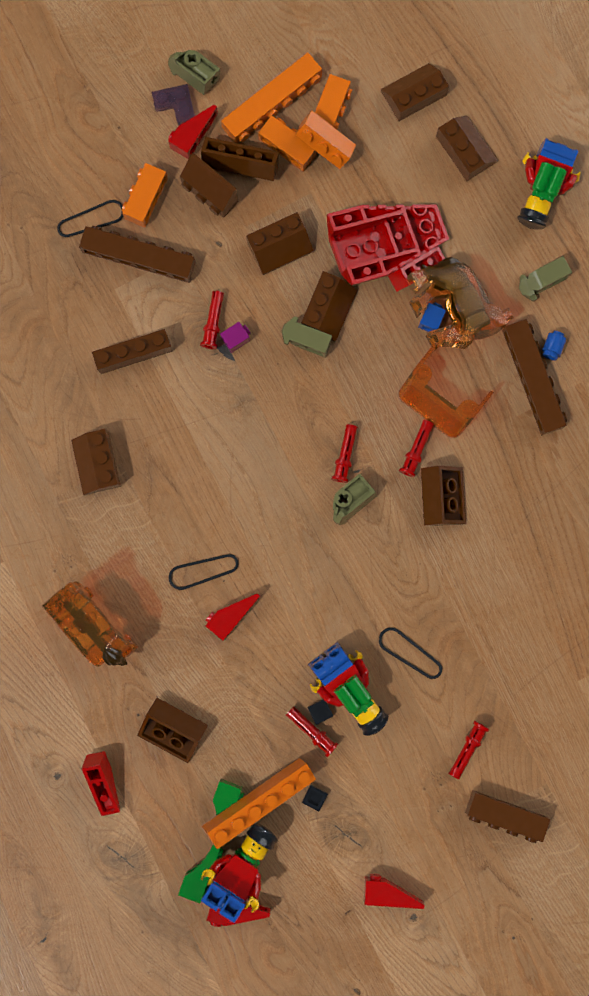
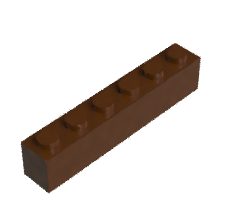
[79,226,196,283]
[502,319,567,436]

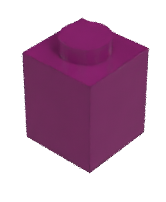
[220,322,251,353]

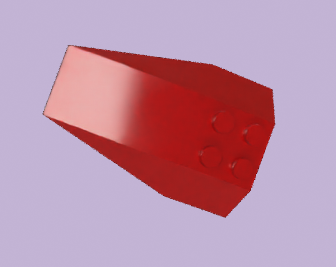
[327,204,449,286]

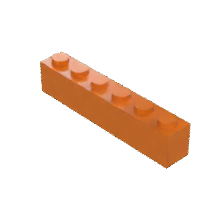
[221,53,322,143]
[202,758,316,849]

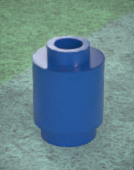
[542,331,567,361]

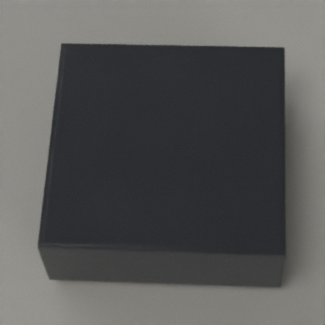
[307,699,333,725]
[302,784,328,812]

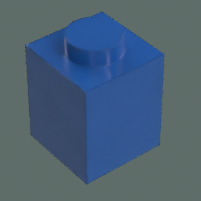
[418,303,446,335]

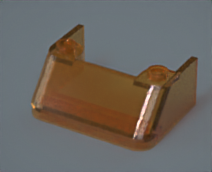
[398,346,494,438]

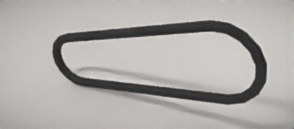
[57,200,123,237]
[168,554,239,590]
[379,628,442,679]

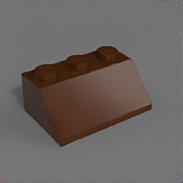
[380,63,449,122]
[436,116,498,181]
[180,153,238,218]
[246,212,314,275]
[301,271,357,342]
[71,429,121,495]
[421,465,466,526]
[137,698,208,763]

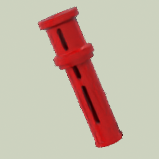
[200,291,224,349]
[399,420,434,478]
[331,424,358,483]
[286,706,339,757]
[448,721,490,780]

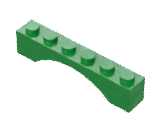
[178,779,244,904]

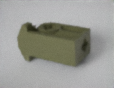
[168,50,220,95]
[519,256,572,302]
[281,316,332,358]
[333,474,377,525]

